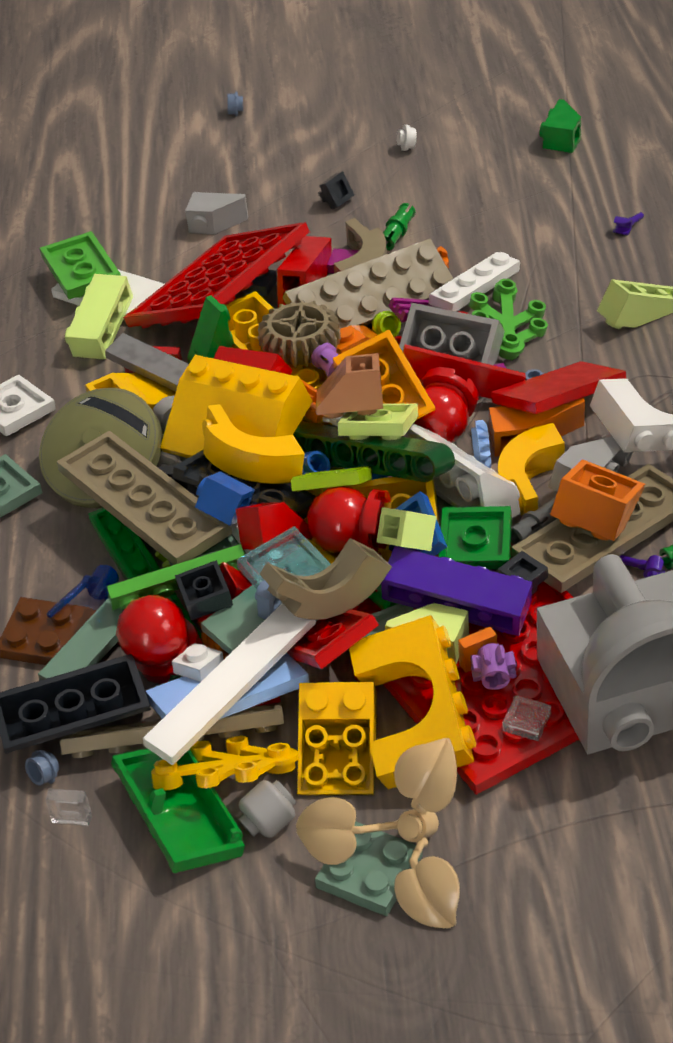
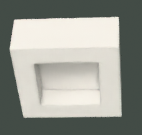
[172,643,224,682]

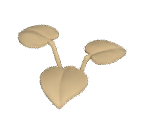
[296,738,460,928]

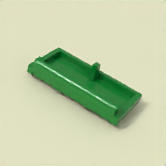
[111,748,245,873]

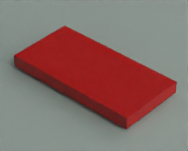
[491,361,626,414]

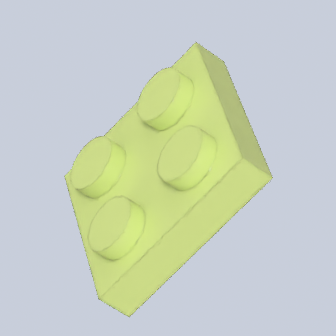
[337,404,418,440]

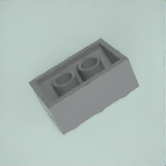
[399,303,505,365]

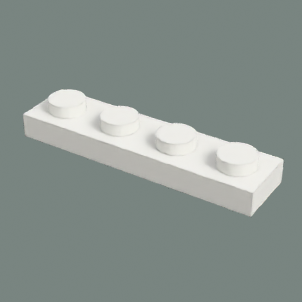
[429,252,520,311]

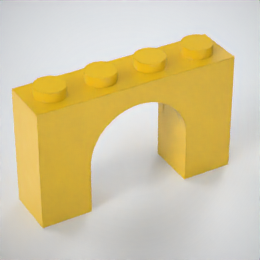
[349,615,476,790]

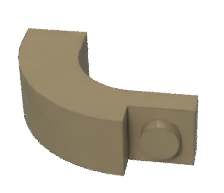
[334,218,387,273]
[259,538,392,620]

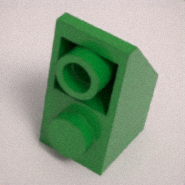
[539,99,581,153]

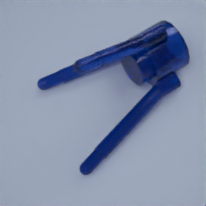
[46,565,119,618]

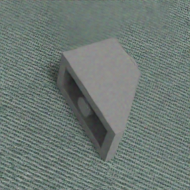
[185,192,248,234]

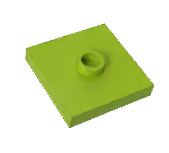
[291,466,372,492]

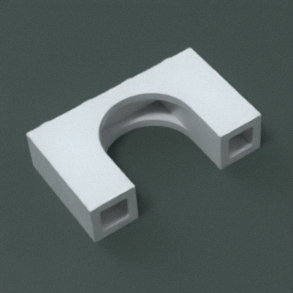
[590,379,673,453]

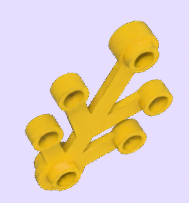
[151,736,299,790]

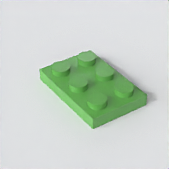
[40,231,121,300]

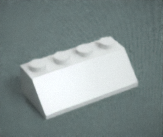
[404,424,520,518]

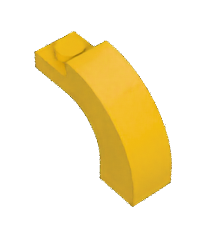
[202,404,305,484]
[498,423,565,517]

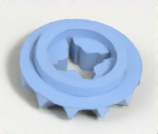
[471,420,492,468]

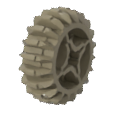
[258,300,341,368]

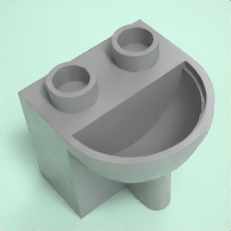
[537,554,673,755]

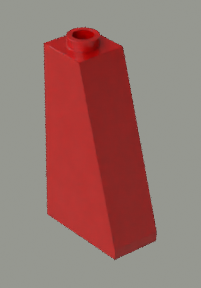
[277,236,332,308]

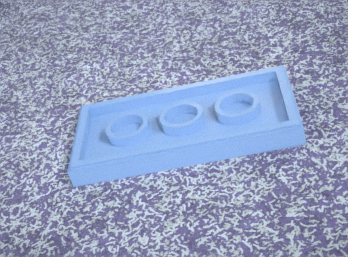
[145,653,309,720]

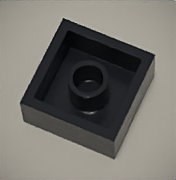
[175,560,233,621]

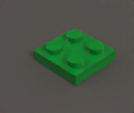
[439,506,512,569]

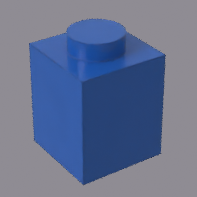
[195,472,255,526]

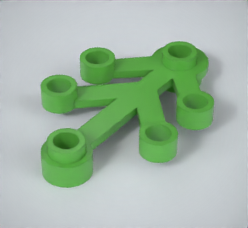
[469,279,548,360]

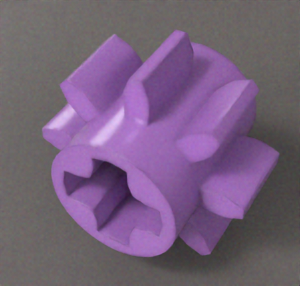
[471,643,516,690]

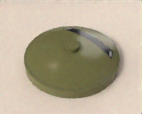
[39,388,163,508]

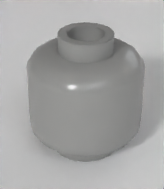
[238,780,297,838]

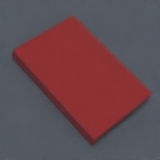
[287,609,379,669]

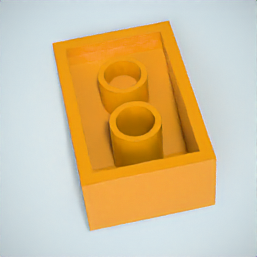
[333,330,435,420]

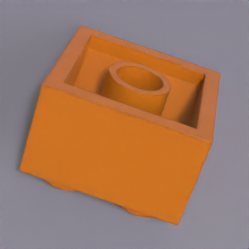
[550,459,645,541]

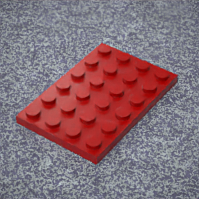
[123,222,310,328]

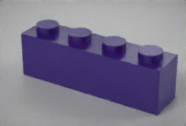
[381,546,532,636]

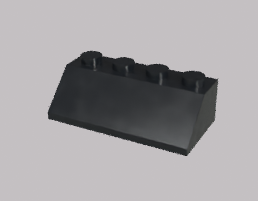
[0,654,151,754]

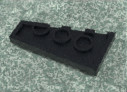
[173,449,317,519]

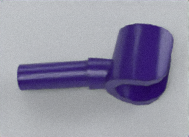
[613,212,644,235]
[620,555,665,578]

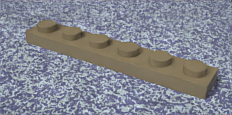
[60,702,284,758]

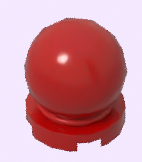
[413,367,479,443]
[307,486,391,557]
[116,595,203,684]

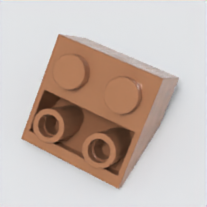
[316,353,383,418]

